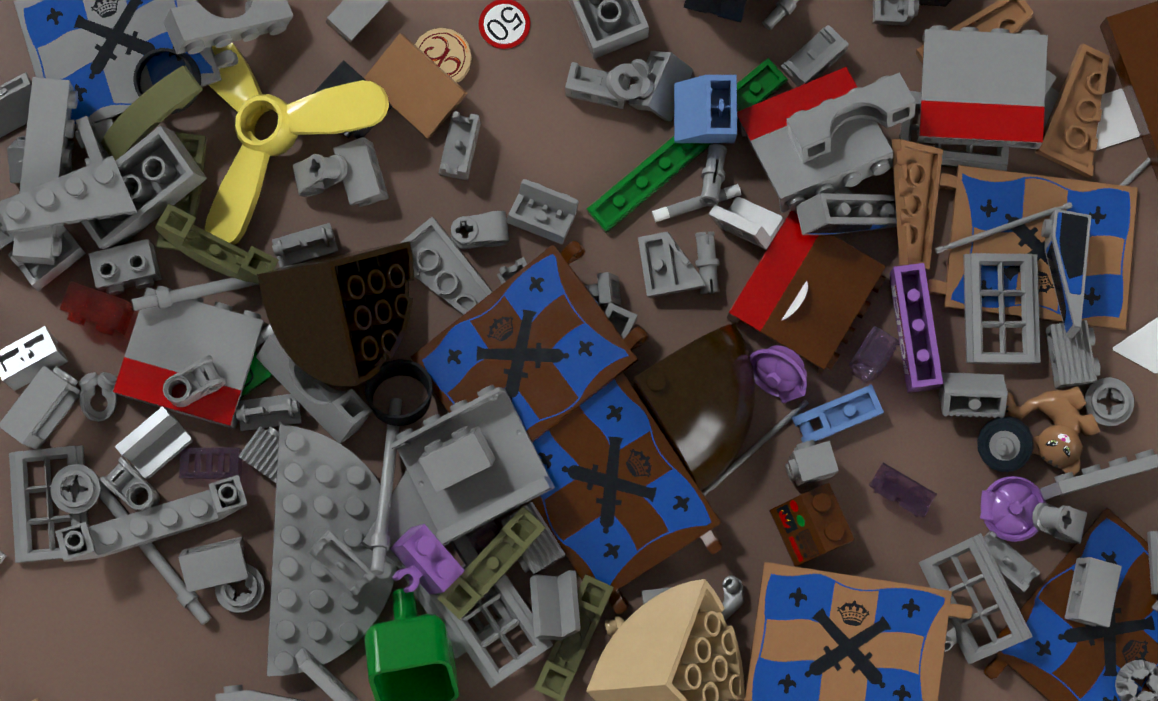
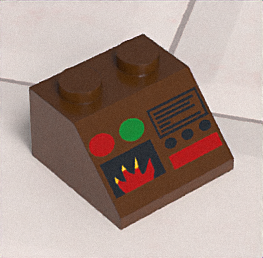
[769,483,855,567]

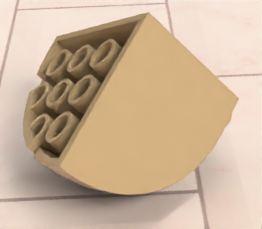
[586,579,745,701]

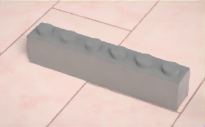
[12,77,78,265]

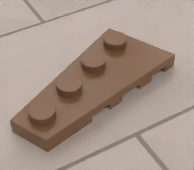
[916,0,1034,64]
[1035,43,1110,178]
[892,139,943,269]

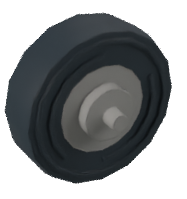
[977,416,1034,472]

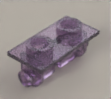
[869,463,937,518]

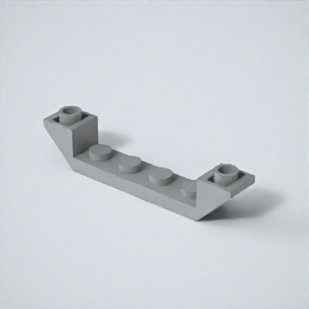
[55,475,248,562]

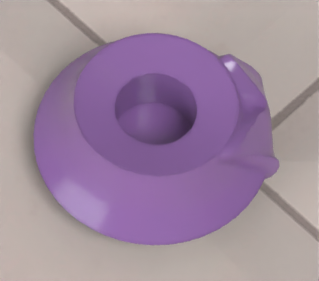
[749,345,807,403]
[980,476,1046,542]

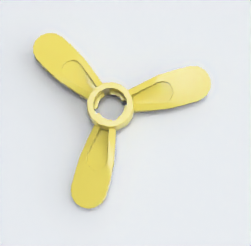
[205,42,389,245]

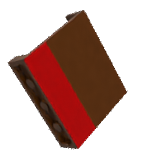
[727,211,886,374]

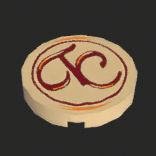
[415,28,472,83]

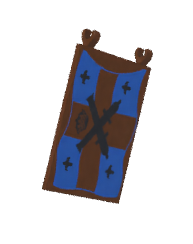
[410,241,649,442]
[531,372,722,614]
[983,508,1158,701]

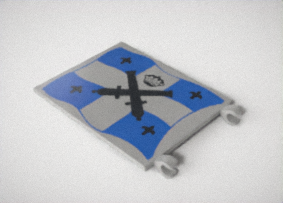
[13,0,238,130]

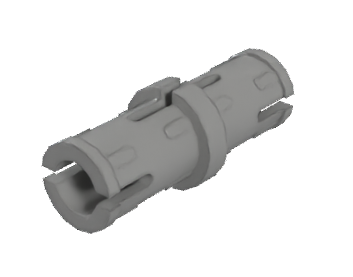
[700,144,727,206]
[695,231,720,295]

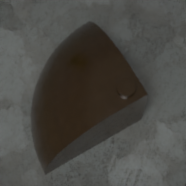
[257,241,414,386]
[633,324,755,491]

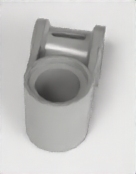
[293,154,347,197]
[451,211,510,249]
[163,355,226,407]
[100,457,160,511]
[1032,502,1087,544]

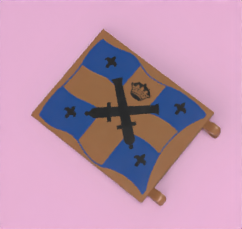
[927,165,1138,330]
[744,562,972,701]

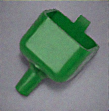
[365,588,459,701]

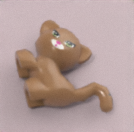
[1006,386,1100,476]

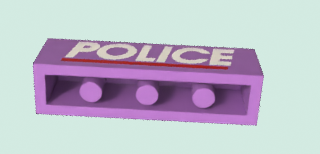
[889,263,943,393]

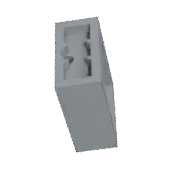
[0,365,81,450]

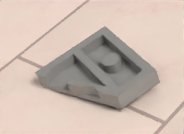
[638,232,706,298]

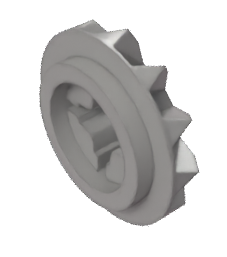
[1085,377,1134,427]
[50,464,102,514]
[215,564,265,613]
[1115,660,1158,701]

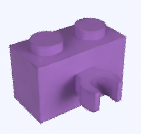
[390,524,465,595]

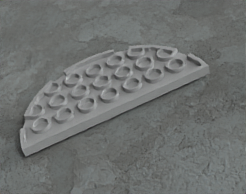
[266,425,397,676]

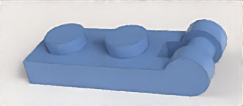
[792,384,884,443]

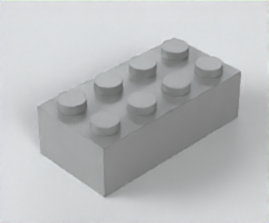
[568,0,649,59]
[81,126,207,249]

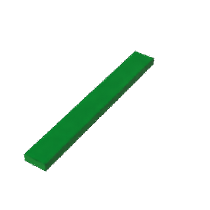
[586,58,788,233]

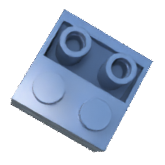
[674,75,737,143]

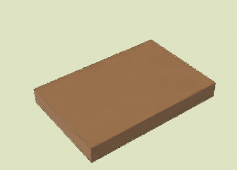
[364,33,468,138]

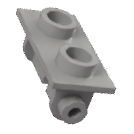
[272,223,338,267]
[236,394,302,431]

